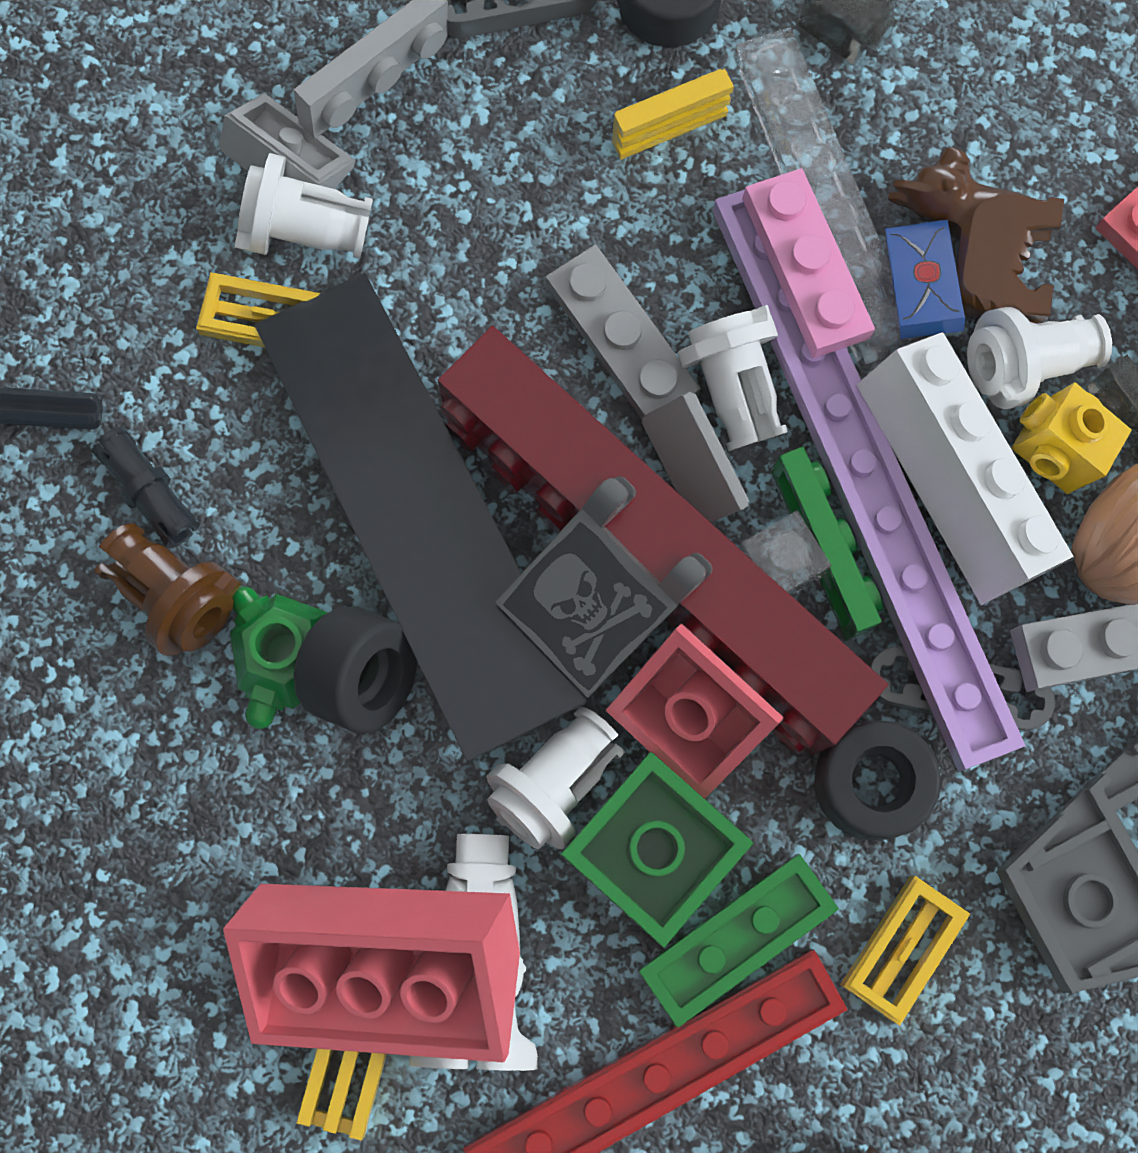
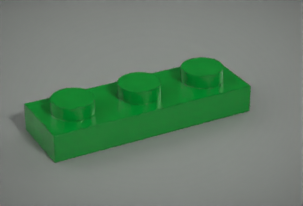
[771,447,883,641]
[637,854,839,1028]

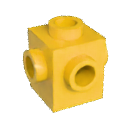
[1011,382,1132,494]

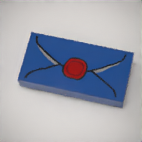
[885,220,965,339]

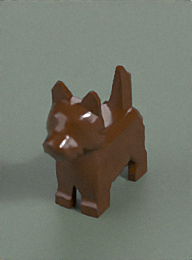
[888,146,1064,324]

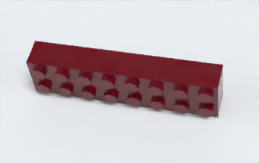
[438,325,889,755]

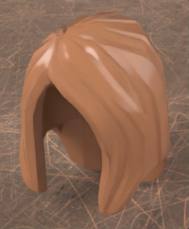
[1071,463,1138,605]

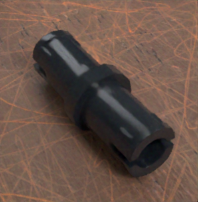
[91,427,200,548]

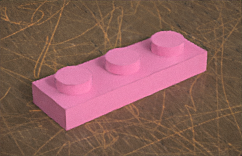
[742,168,875,359]

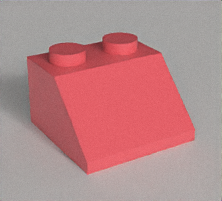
[605,624,784,799]

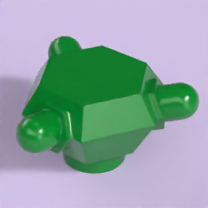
[230,586,328,729]

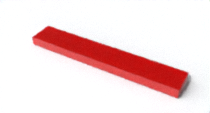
[463,949,848,1153]

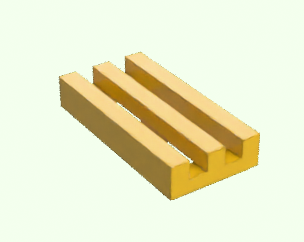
[612,69,734,160]
[196,272,320,347]
[840,876,970,1026]
[297,1049,387,1141]

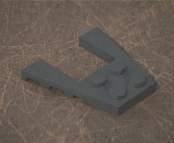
[996,735,1138,993]

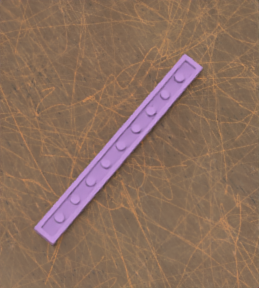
[713,190,1026,772]

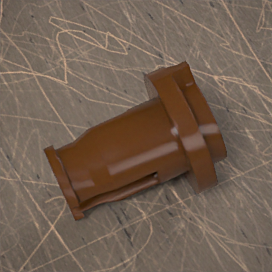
[93,523,242,656]

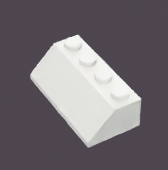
[856,332,1074,605]

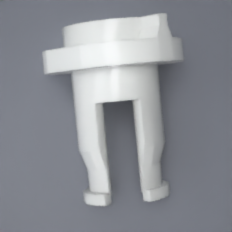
[234,153,373,259]
[678,305,788,451]
[967,307,1112,409]
[486,707,625,849]

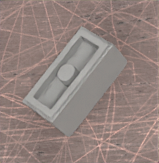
[219,93,356,189]
[642,391,750,523]

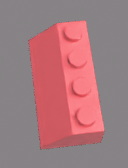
[223,884,520,1063]

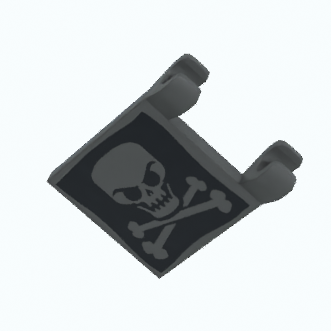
[495,476,713,697]

